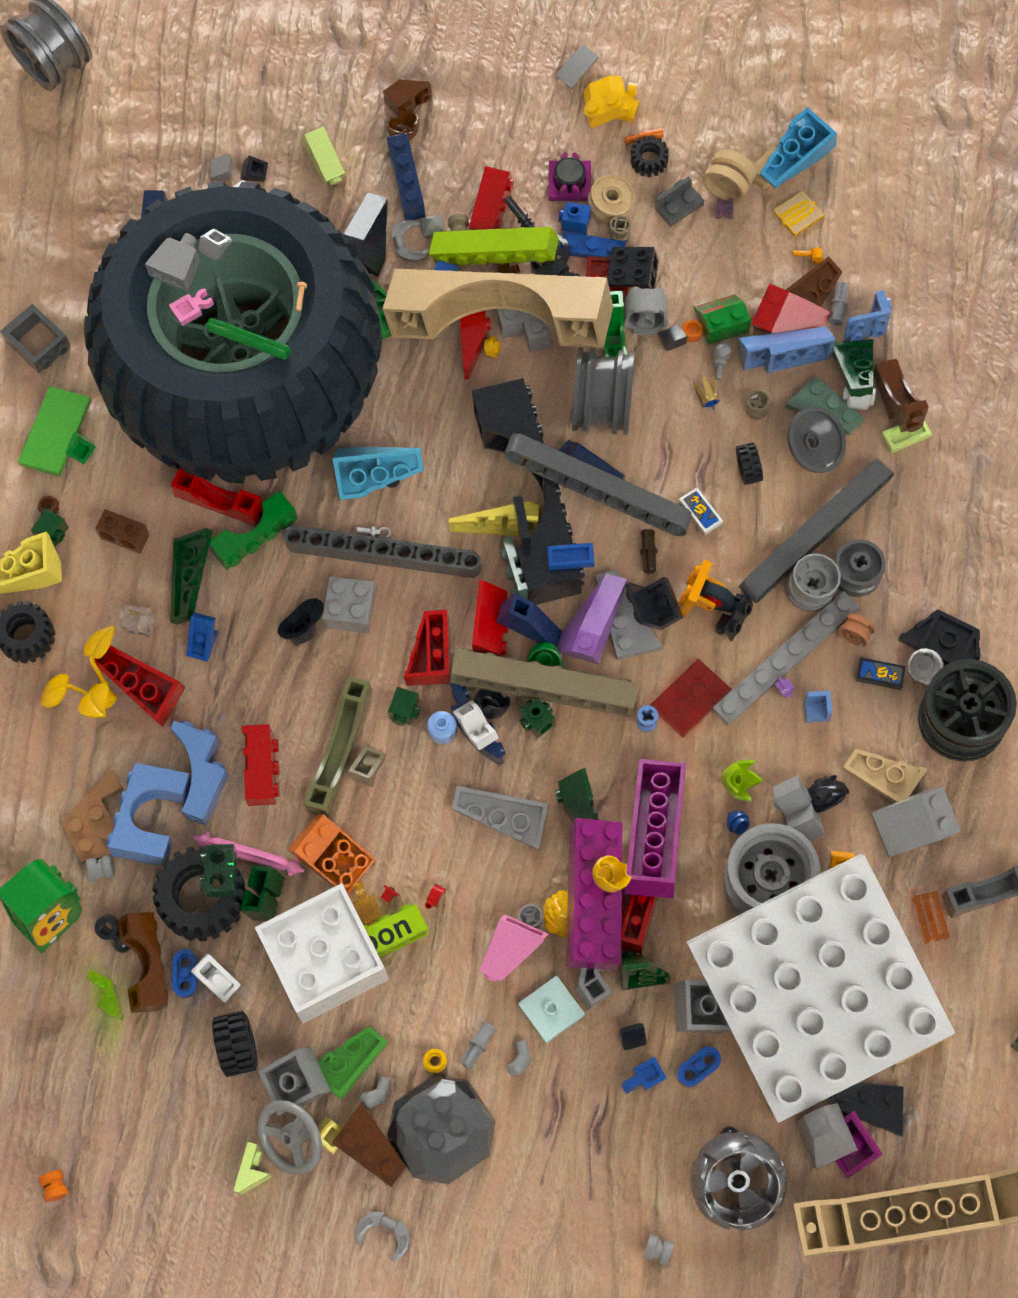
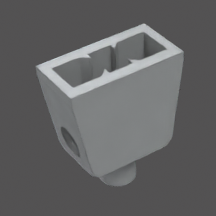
[145,233,200,292]

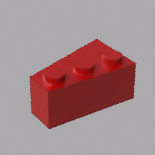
[403,610,451,686]
[241,724,280,806]

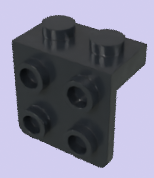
[625,577,684,630]

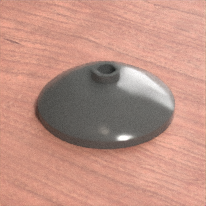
[787,407,846,473]

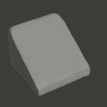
[210,154,232,180]
[198,228,232,260]

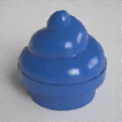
[727,811,750,835]

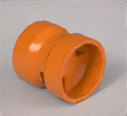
[38,1170,69,1203]

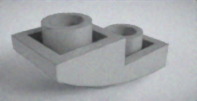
[556,45,599,89]

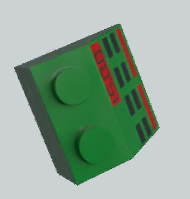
[694,294,751,345]

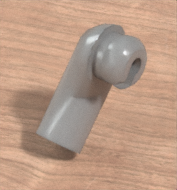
[507,1040,531,1076]
[360,1077,391,1108]

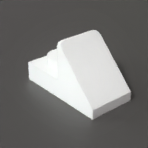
[191,953,241,1003]

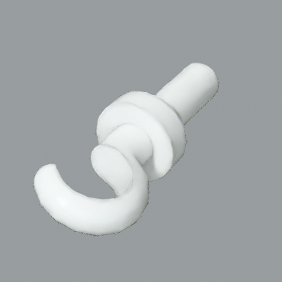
[357,526,391,539]

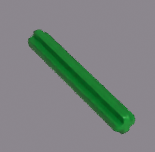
[206,318,291,360]

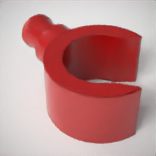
[425,884,447,909]

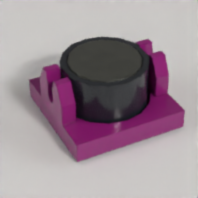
[548,152,591,201]

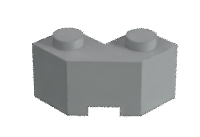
[497,309,550,352]
[772,775,825,841]
[575,968,612,1010]

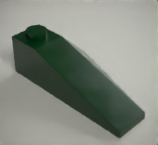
[555,768,599,822]
[618,952,671,991]

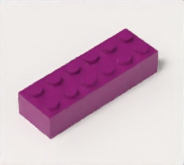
[625,759,686,899]
[566,818,623,970]

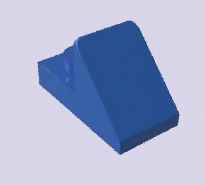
[186,612,219,662]

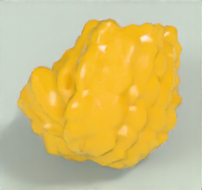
[543,890,568,940]

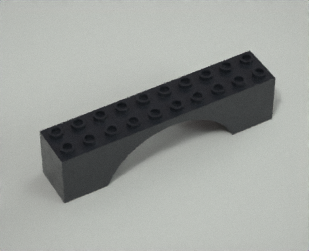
[472,378,585,605]

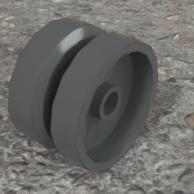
[835,539,886,597]

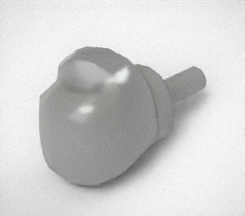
[712,342,732,380]

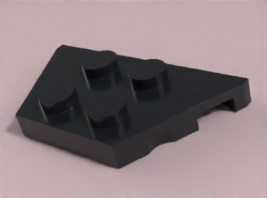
[898,609,981,665]

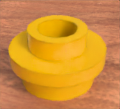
[484,336,501,358]
[423,1049,447,1074]

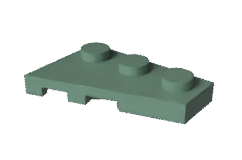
[785,376,864,436]
[499,536,528,600]

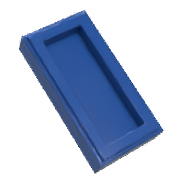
[547,543,595,570]

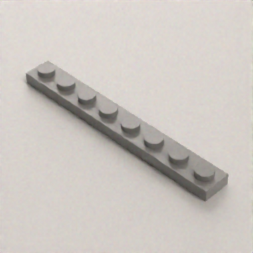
[712,591,860,726]

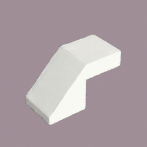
[453,700,499,750]

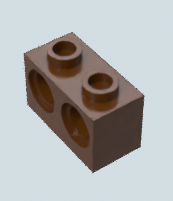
[95,509,150,554]

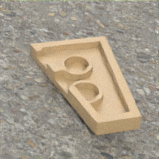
[842,749,928,803]

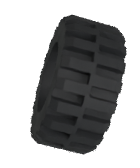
[152,846,246,941]

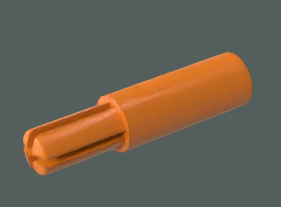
[625,128,664,144]

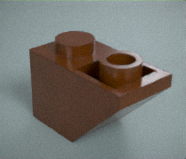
[383,79,432,117]

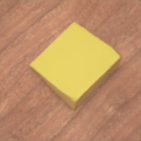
[318,1117,342,1154]

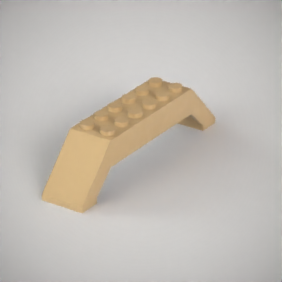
[793,1167,1018,1256]

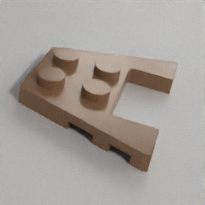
[61,770,147,863]

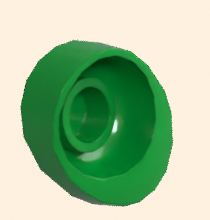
[526,642,562,667]

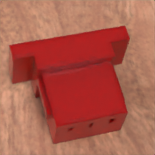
[381,885,399,904]

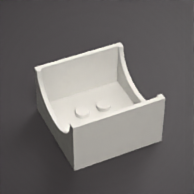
[255,883,389,1024]

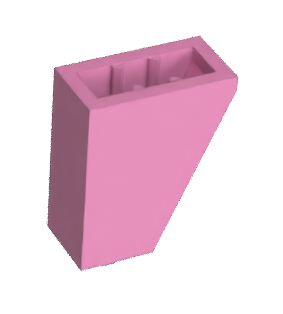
[479,915,549,981]

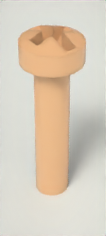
[295,282,307,312]

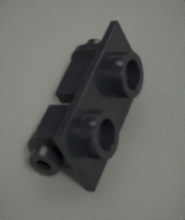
[715,593,753,642]

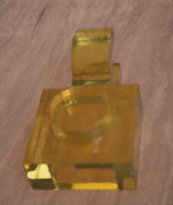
[352,882,382,925]

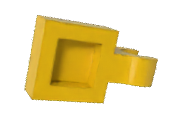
[617,82,639,123]

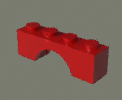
[170,467,263,526]

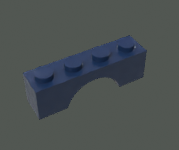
[387,133,426,220]

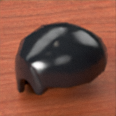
[474,689,511,719]

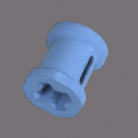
[637,706,658,732]

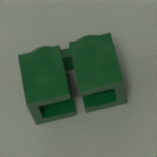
[240,865,285,921]

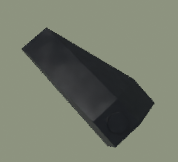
[343,193,388,277]

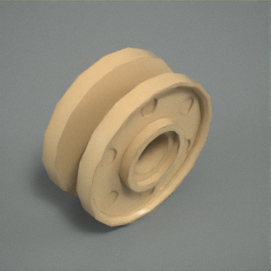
[587,174,634,223]

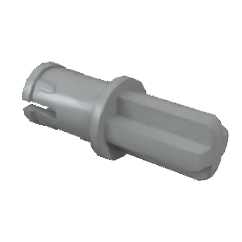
[829,282,848,325]
[460,1021,497,1069]

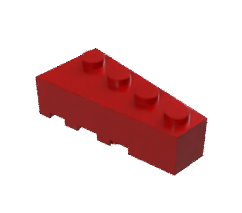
[95,645,186,727]

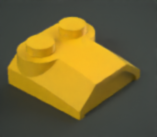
[583,76,630,128]

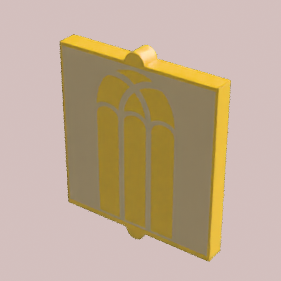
[773,191,824,236]

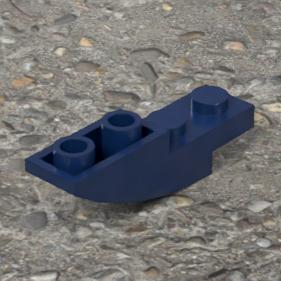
[450,683,506,765]

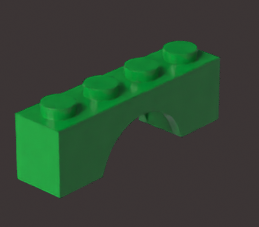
[209,490,298,570]

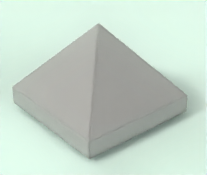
[420,215,444,238]

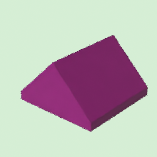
[835,1111,882,1178]

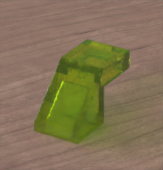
[86,969,124,1021]

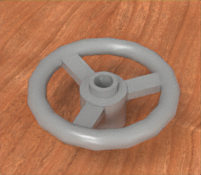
[257,1100,322,1175]

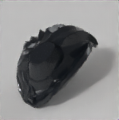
[808,775,849,813]

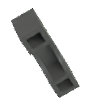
[942,865,1018,918]

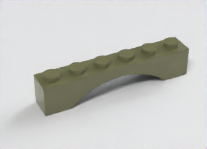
[304,676,372,818]

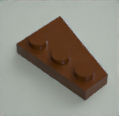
[786,256,842,307]
[332,1103,406,1187]

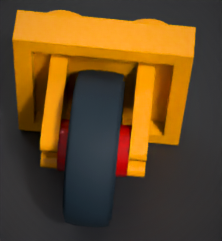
[678,559,734,616]

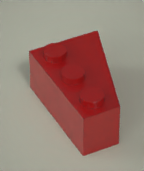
[468,166,515,230]
[621,870,658,954]

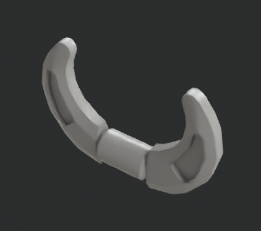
[392,219,430,261]
[356,1211,410,1261]

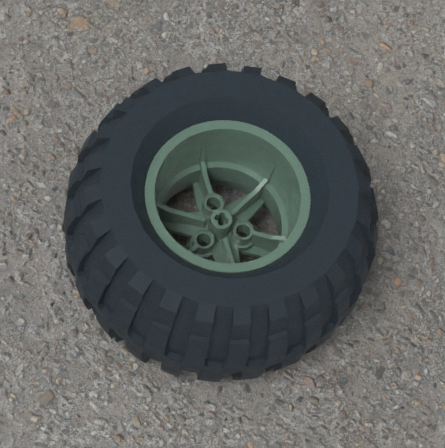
[84,180,382,484]

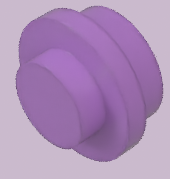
[775,677,795,698]

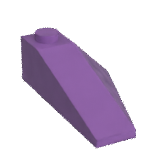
[557,574,628,665]

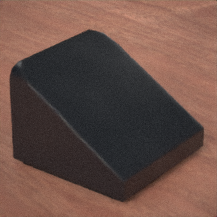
[240,155,268,182]
[658,325,687,351]
[619,1023,647,1050]

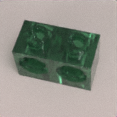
[200,844,237,898]

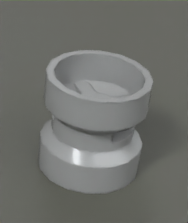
[86,854,115,882]
[519,904,543,929]
[643,1234,675,1267]

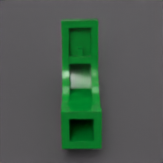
[603,291,627,357]

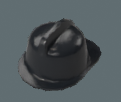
[277,598,324,646]

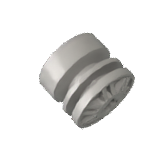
[786,553,841,612]

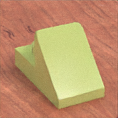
[233,1142,272,1195]

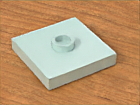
[518,976,585,1044]

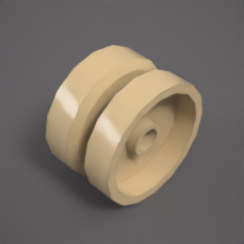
[702,149,757,204]

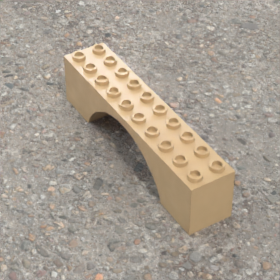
[383,269,613,348]

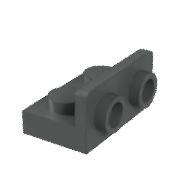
[655,177,704,227]

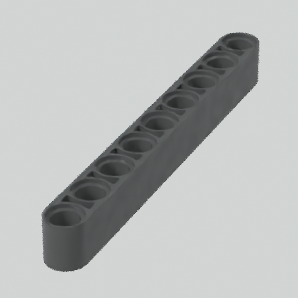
[504,433,692,536]
[739,458,894,603]
[284,526,481,578]

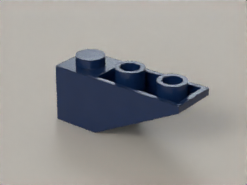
[496,593,562,647]

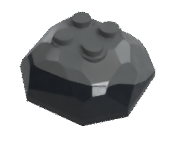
[387,1074,496,1184]

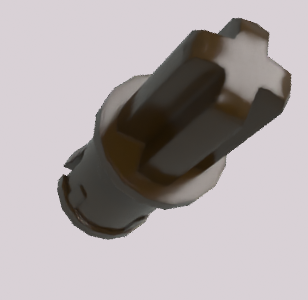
[640,529,658,574]

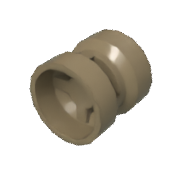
[448,214,469,231]
[609,215,631,243]
[746,390,769,420]

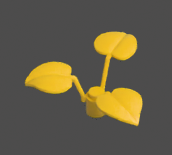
[40,626,117,718]

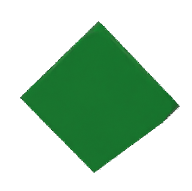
[65,432,96,464]

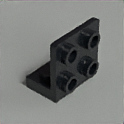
[607,247,659,289]

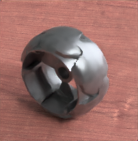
[690,1132,787,1231]

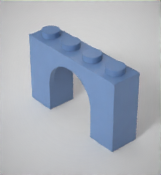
[106,763,191,866]

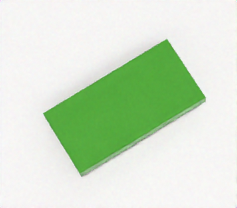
[18,386,92,477]

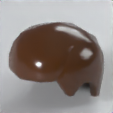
[387,111,419,140]

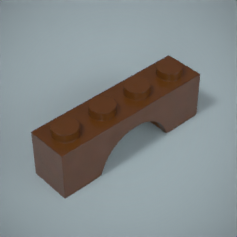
[117,912,168,1013]

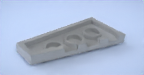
[595,570,661,660]
[452,786,549,850]

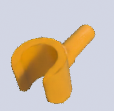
[793,247,823,264]

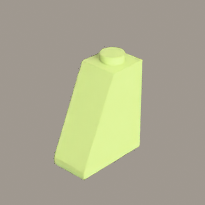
[301,126,345,186]

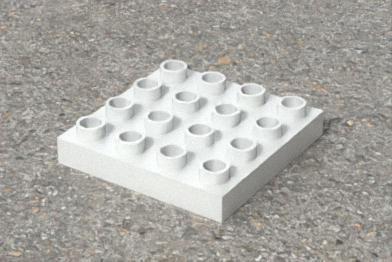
[686,854,955,1123]

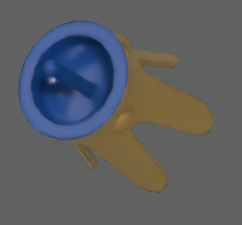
[693,376,720,410]

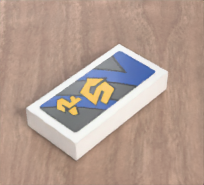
[679,488,723,536]

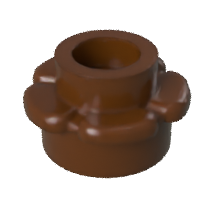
[38,496,59,515]

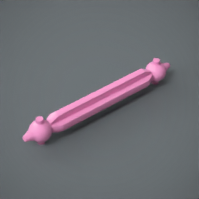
[193,832,304,877]

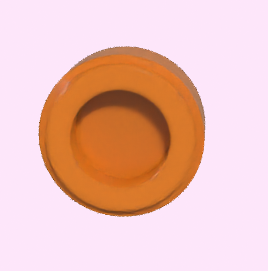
[682,320,704,342]

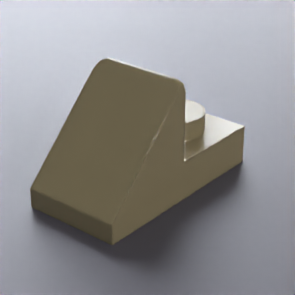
[347,746,386,787]

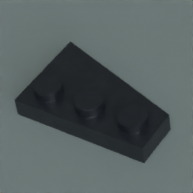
[828,1083,904,1137]

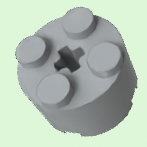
[624,287,668,335]

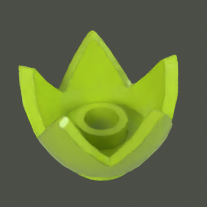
[721,760,763,801]

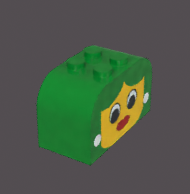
[0,859,82,954]

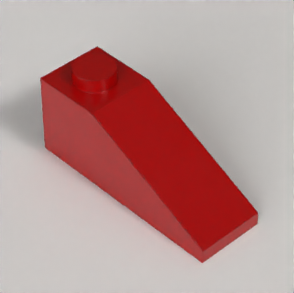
[460,311,491,379]

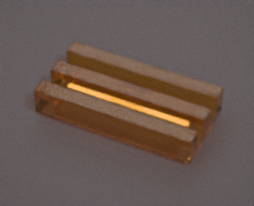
[913,891,950,944]

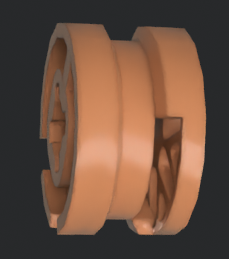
[838,613,876,647]

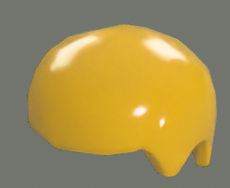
[592,855,631,893]

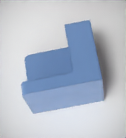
[804,691,832,723]

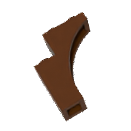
[873,358,929,433]

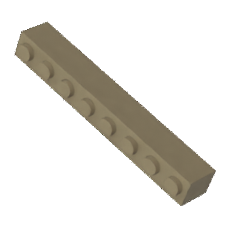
[449,648,638,717]

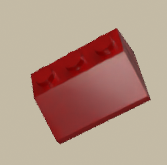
[472,580,509,657]

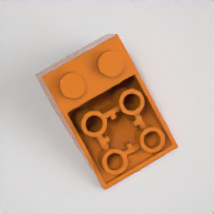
[287,814,376,894]

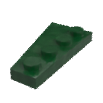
[832,339,873,397]
[170,528,212,625]

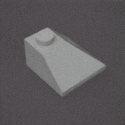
[796,1103,858,1169]

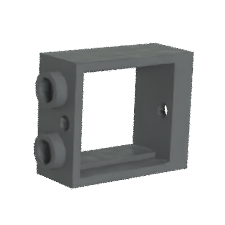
[0,304,71,373]

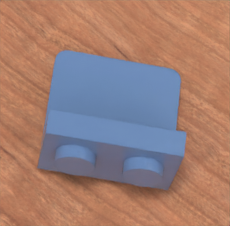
[843,290,892,342]

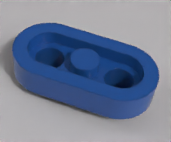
[172,949,198,998]
[677,1046,721,1088]

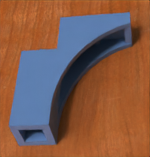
[170,720,229,826]

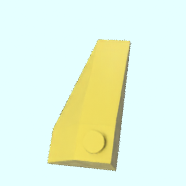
[449,502,541,537]
[0,532,62,594]

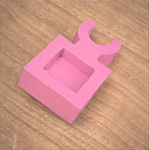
[169,289,214,326]

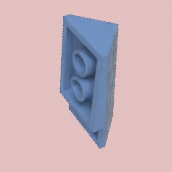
[739,326,835,373]

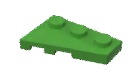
[318,1026,388,1100]

